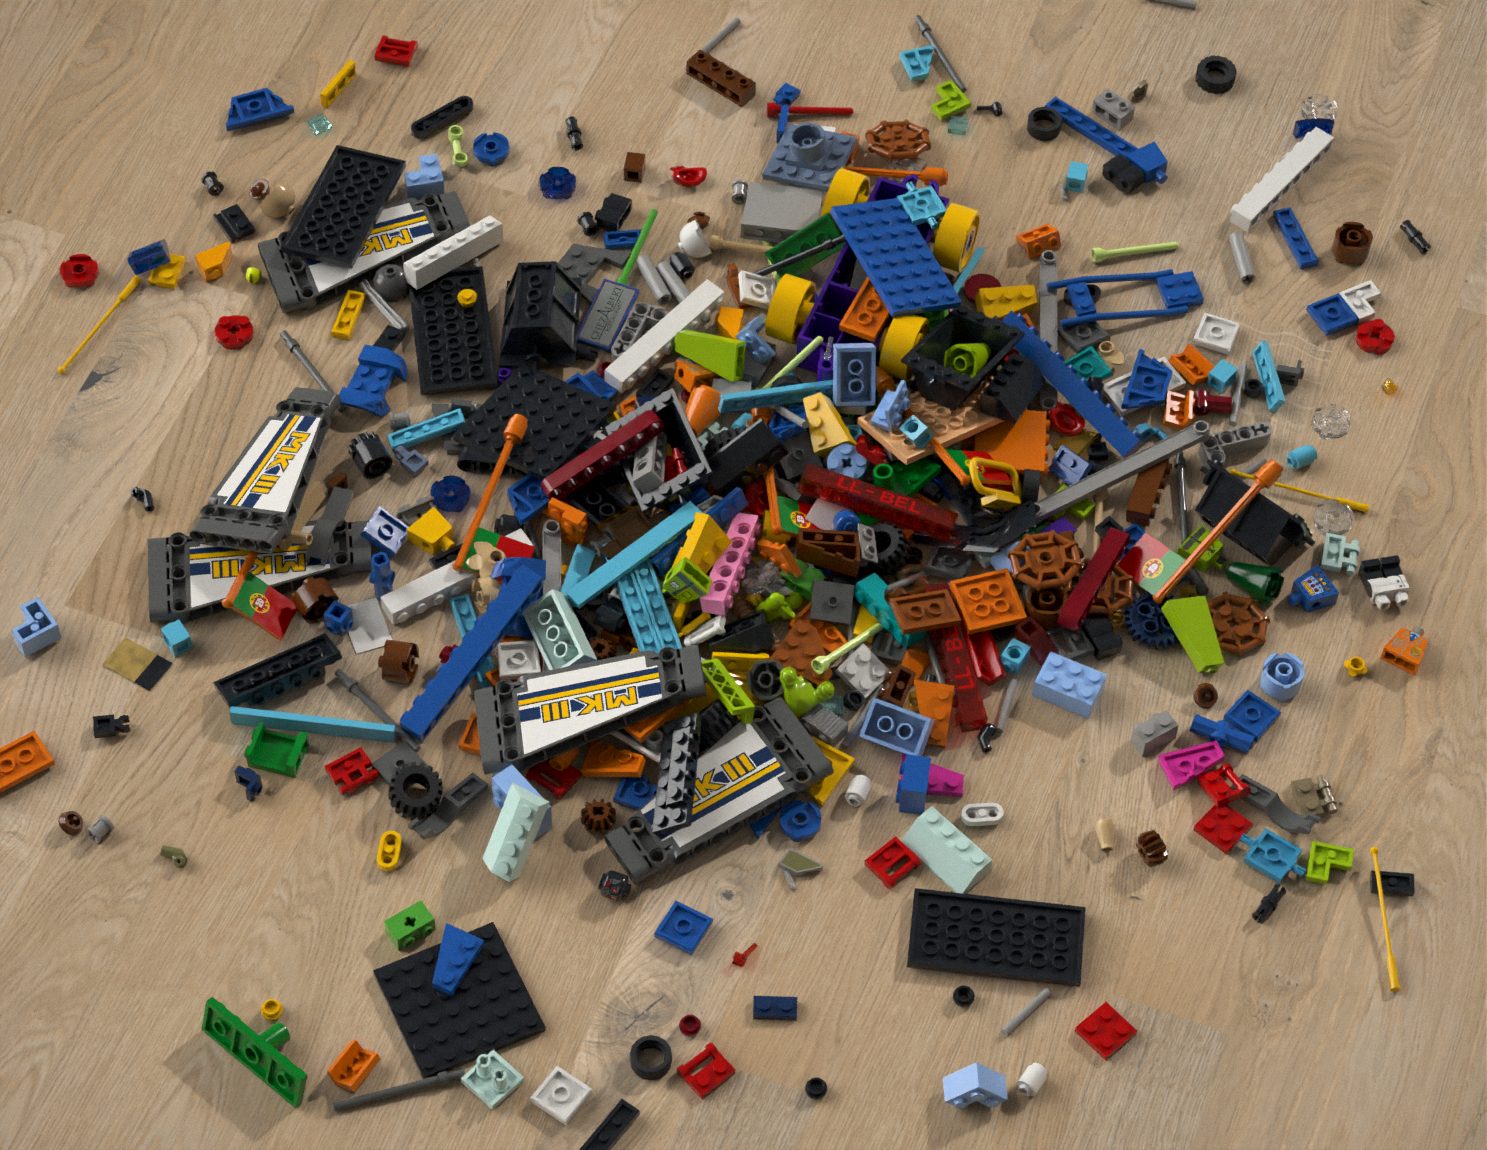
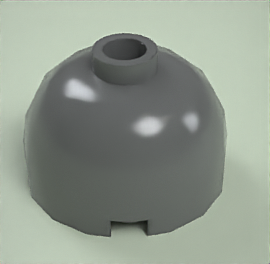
[373,264,409,302]
[747,659,785,700]

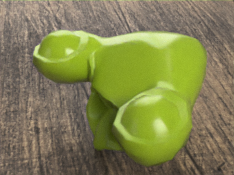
[756,592,803,623]
[780,667,834,716]

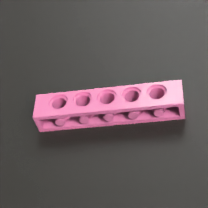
[700,513,762,616]

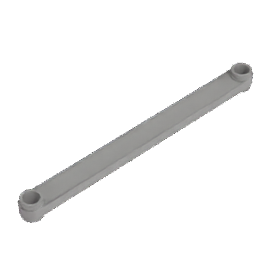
[1039,250,1057,418]
[1028,420,1210,525]
[542,520,561,672]

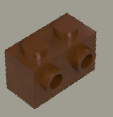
[877,664,916,708]

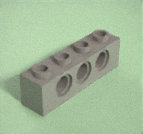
[632,431,668,494]

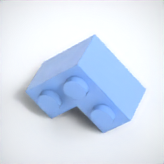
[404,154,445,200]
[12,597,61,657]
[943,1062,1008,1109]

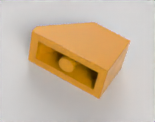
[195,241,233,282]
[715,306,744,340]

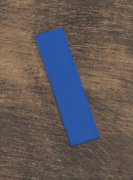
[1273,207,1319,269]

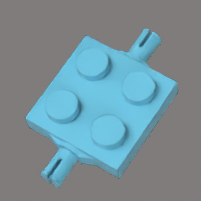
[897,181,947,230]

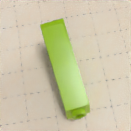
[674,330,746,382]
[1161,596,1224,674]

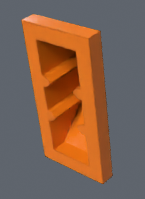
[901,647,931,687]

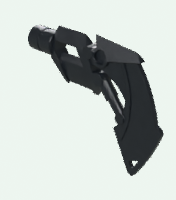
[936,457,1030,532]
[913,500,1036,553]

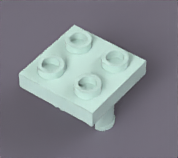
[461,1050,524,1110]

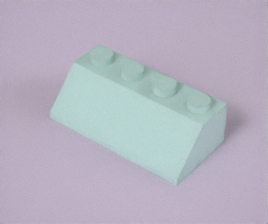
[522,589,597,670]
[482,783,549,882]
[901,806,992,894]

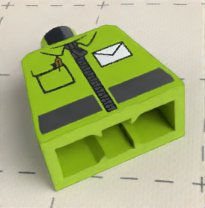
[1177,525,1228,572]
[662,557,712,603]

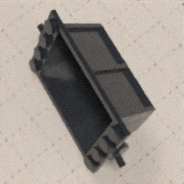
[499,261,582,370]
[901,305,1025,411]
[605,388,713,513]
[1195,459,1316,567]

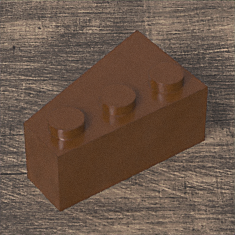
[795,528,860,578]

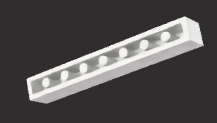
[1230,127,1334,232]
[605,279,724,394]
[380,529,534,626]

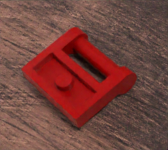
[374,35,418,67]
[856,434,887,466]
[526,759,582,800]
[1197,763,1251,807]
[864,836,922,890]
[676,1042,736,1099]

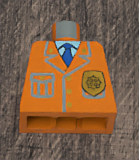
[675,357,720,393]
[1380,626,1428,676]

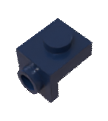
[234,766,263,801]

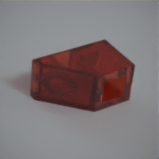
[1014,616,1057,666]

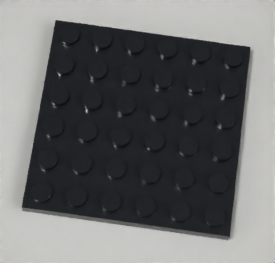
[453,363,617,480]
[373,922,546,1079]

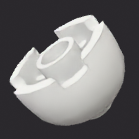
[678,220,712,258]

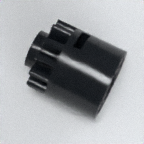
[348,431,393,479]

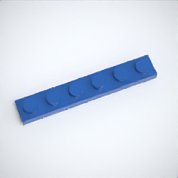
[650,487,748,577]

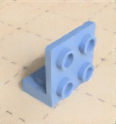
[735,313,776,364]
[870,380,910,432]

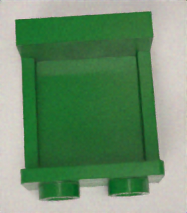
[244,722,309,778]

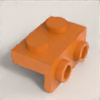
[1168,344,1215,385]
[1163,390,1195,430]
[327,1039,381,1092]

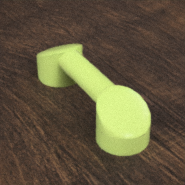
[448,125,468,167]

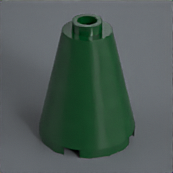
[1226,562,1284,607]

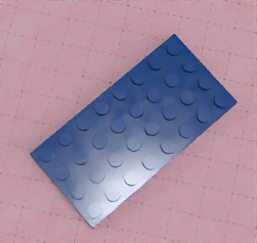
[830,198,962,318]

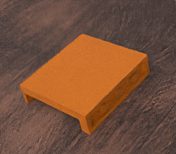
[974,410,1050,484]

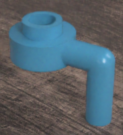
[1135,423,1168,443]

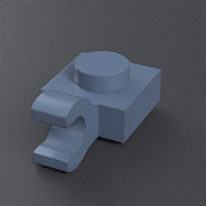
[395,445,429,476]

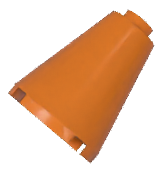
[685,385,723,438]

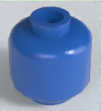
[833,510,861,532]

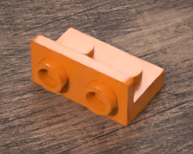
[1016,224,1061,259]

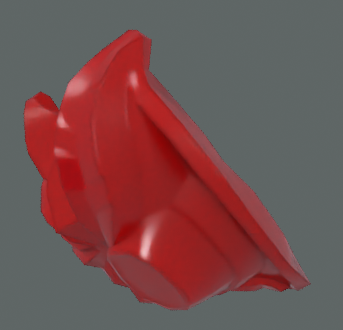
[670,166,707,187]
[1048,402,1085,435]

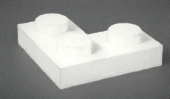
[1339,280,1381,324]

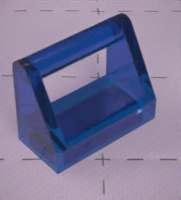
[127,239,171,275]

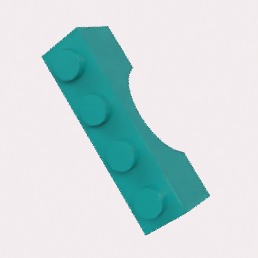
[853,573,926,648]

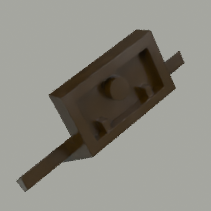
[596,506,667,560]

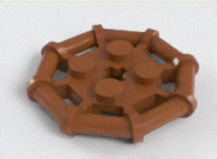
[865,119,932,161]
[1008,530,1084,591]
[1063,558,1135,616]
[1207,592,1270,656]

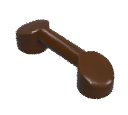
[891,576,929,598]

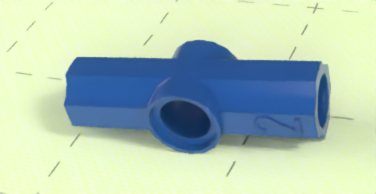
[369,552,395,601]
[1189,714,1254,754]

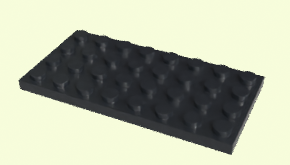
[281,145,406,269]
[409,266,498,395]
[907,888,1086,987]

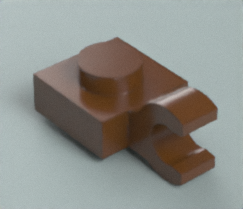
[600,629,636,652]

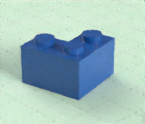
[896,754,931,815]

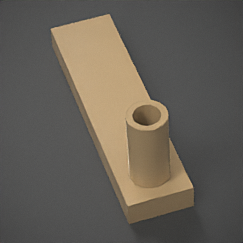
[279,481,326,550]

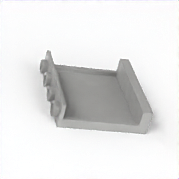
[740,182,823,243]

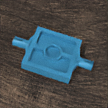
[1239,828,1306,883]

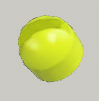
[246,267,262,283]

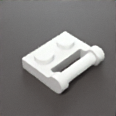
[684,615,726,647]

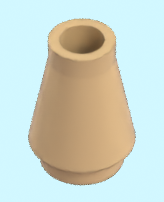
[1094,819,1115,852]

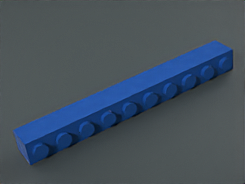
[1001,310,1144,458]
[400,564,544,743]

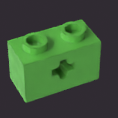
[384,900,436,951]

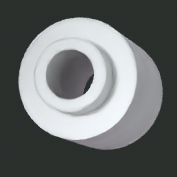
[845,775,871,807]
[1017,1063,1048,1097]

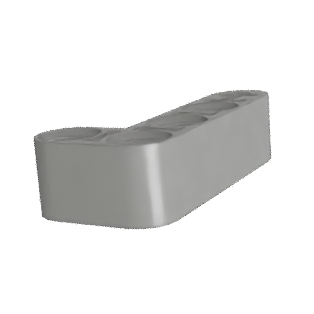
[611,302,668,363]
[1198,422,1272,470]

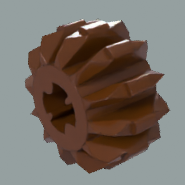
[588,636,617,661]
[581,798,616,835]
[1136,830,1168,867]

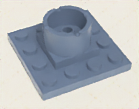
[762,123,857,192]

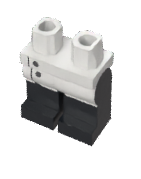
[1358,555,1409,610]

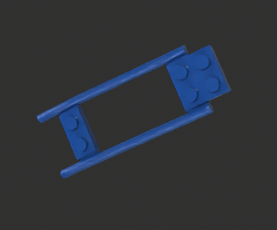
[1046,269,1204,328]

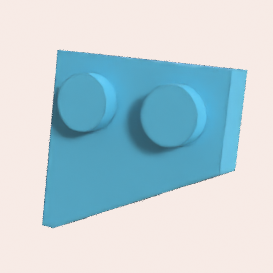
[899,45,933,82]

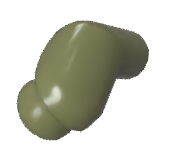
[894,564,921,581]
[161,845,187,868]

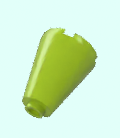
[943,343,992,378]

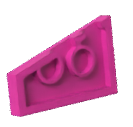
[1158,741,1225,791]
[900,753,964,797]

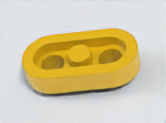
[376,831,402,872]

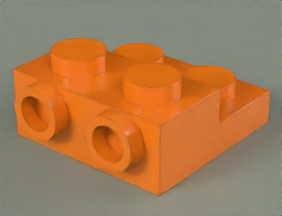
[548,497,588,548]

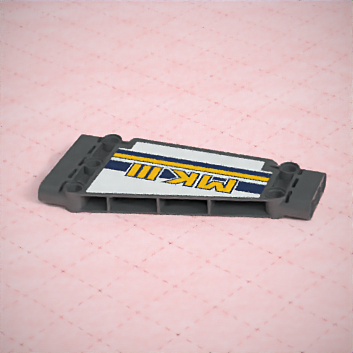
[258,191,470,314]
[189,387,341,553]
[148,520,372,624]
[474,645,707,775]
[604,697,834,884]

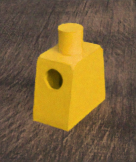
[406,507,456,555]

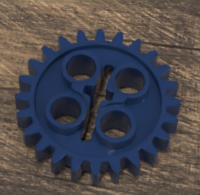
[1123,592,1180,650]

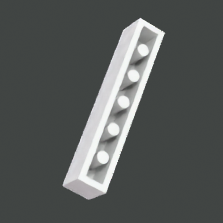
[403,216,503,289]

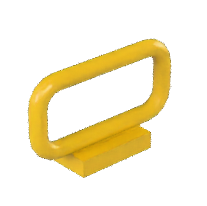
[969,457,1022,510]

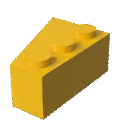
[974,285,1037,320]
[803,392,857,458]
[671,512,732,574]

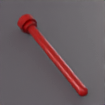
[767,102,854,117]

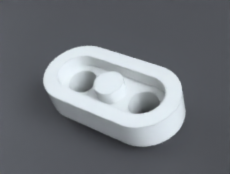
[961,803,1004,826]

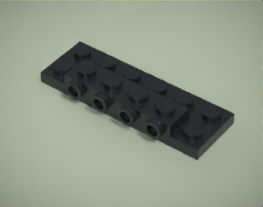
[213,633,342,708]
[652,712,702,836]

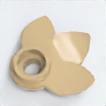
[1095,341,1124,371]
[466,542,506,578]

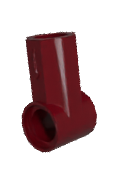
[1193,390,1232,416]

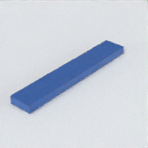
[1044,96,1138,157]

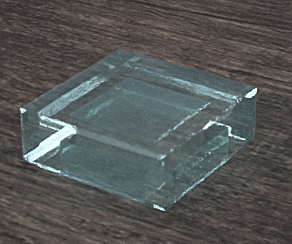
[306,113,332,135]
[948,116,969,136]
[823,695,844,717]

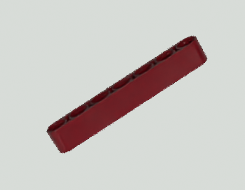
[541,410,664,500]
[1057,527,1130,632]

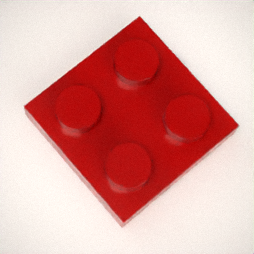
[1193,804,1253,855]
[1075,1002,1137,1061]

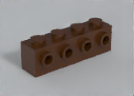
[686,50,756,107]
[1126,458,1172,527]

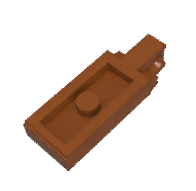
[726,263,754,309]

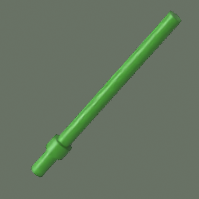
[616,209,658,285]

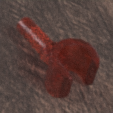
[732,943,757,967]

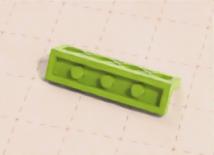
[702,659,755,724]

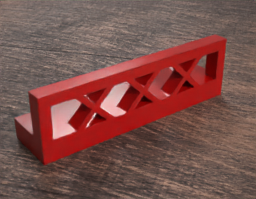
[957,610,1006,686]

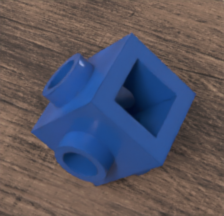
[323,600,354,637]

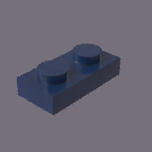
[753,996,797,1020]

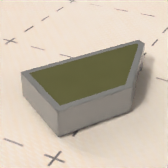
[779,848,823,877]

